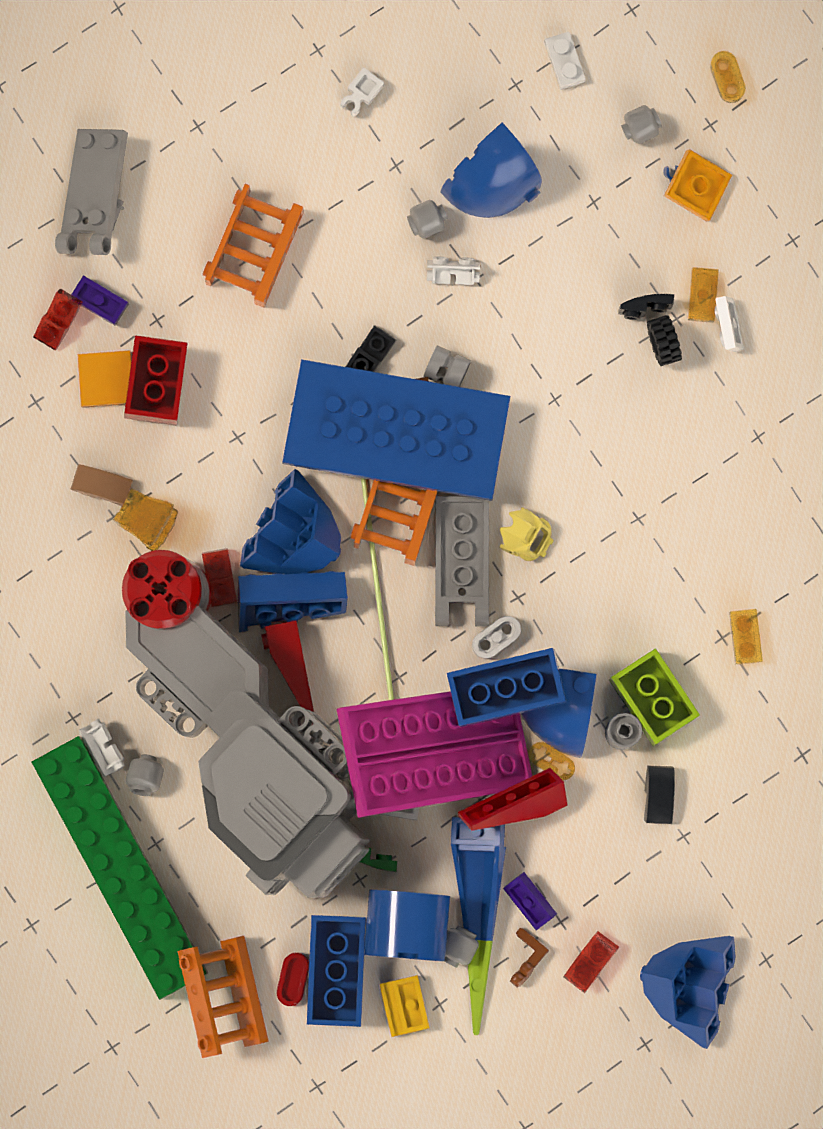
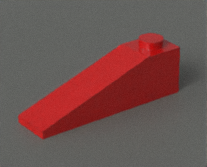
[261,621,314,726]
[458,768,568,831]

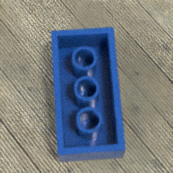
[447,648,567,727]
[307,915,366,1027]

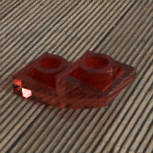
[33,288,83,350]
[202,548,238,607]
[563,931,619,993]

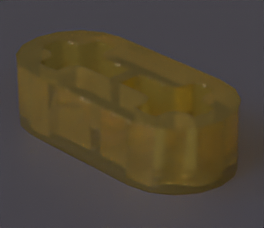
[528,742,575,781]

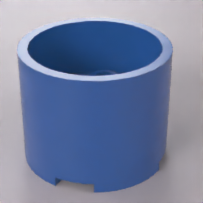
[364,889,450,962]

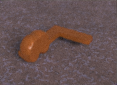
[510,928,549,988]

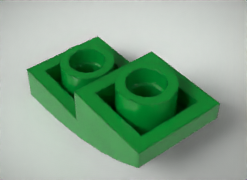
[359,848,398,872]

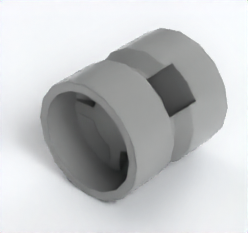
[423,345,471,387]
[605,713,642,750]

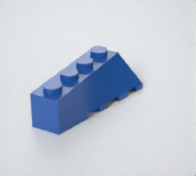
[237,571,348,633]

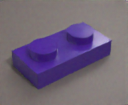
[70,275,129,326]
[503,872,557,930]

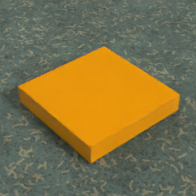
[664,149,732,221]
[78,350,131,408]

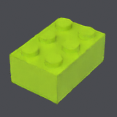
[609,648,700,746]

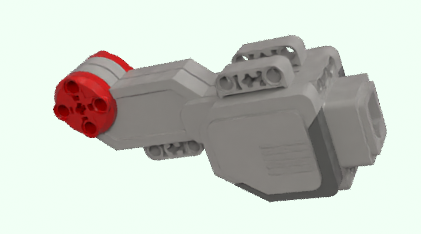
[122,550,370,898]

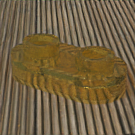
[710,51,746,103]

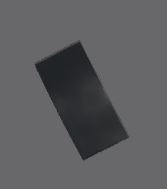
[618,294,675,320]
[345,325,397,372]
[644,765,675,824]

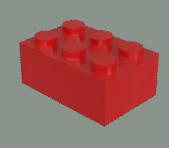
[124,335,188,426]

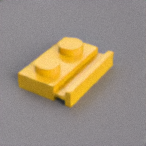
[379,975,430,1037]

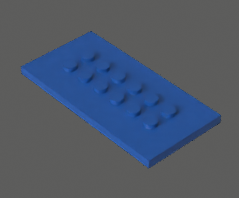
[282,359,511,501]

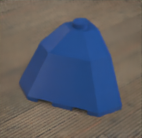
[240,469,341,574]
[640,936,736,1049]

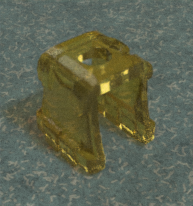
[113,488,178,551]

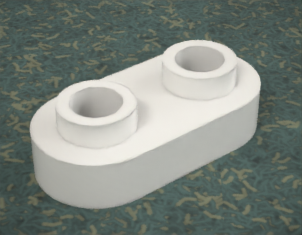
[472,616,521,658]

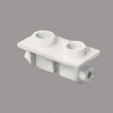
[427,256,480,285]
[78,718,125,777]

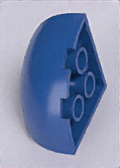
[440,122,542,218]
[521,668,597,758]

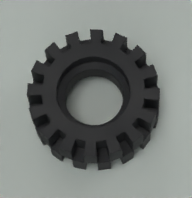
[647,315,682,366]

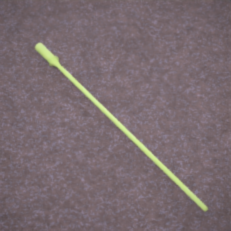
[361,478,394,700]

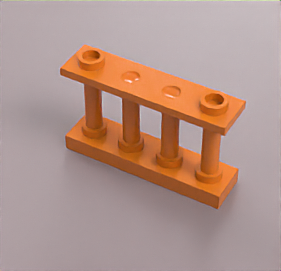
[203,184,304,308]
[350,480,438,566]
[178,936,269,1058]

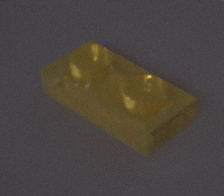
[688,267,719,323]
[729,609,763,665]

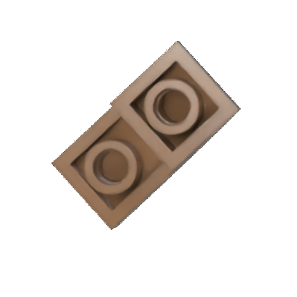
[70,464,133,506]

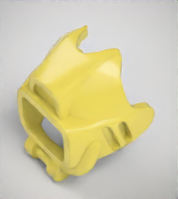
[499,507,554,561]

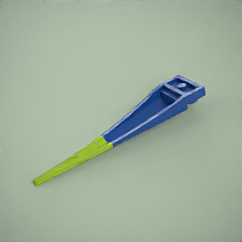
[451,817,506,1035]

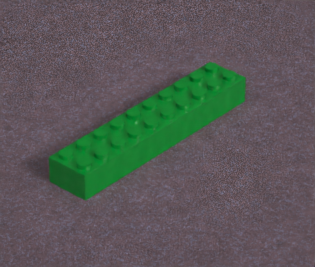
[31,736,208,1000]

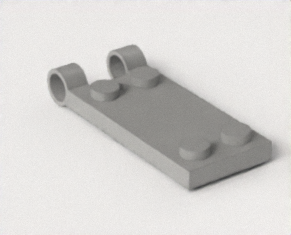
[55,129,128,255]
[435,496,489,627]

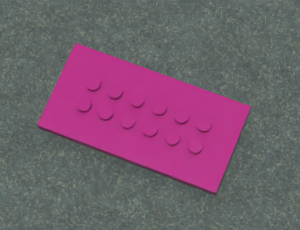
[336,691,532,818]

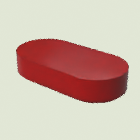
[277,953,309,1006]

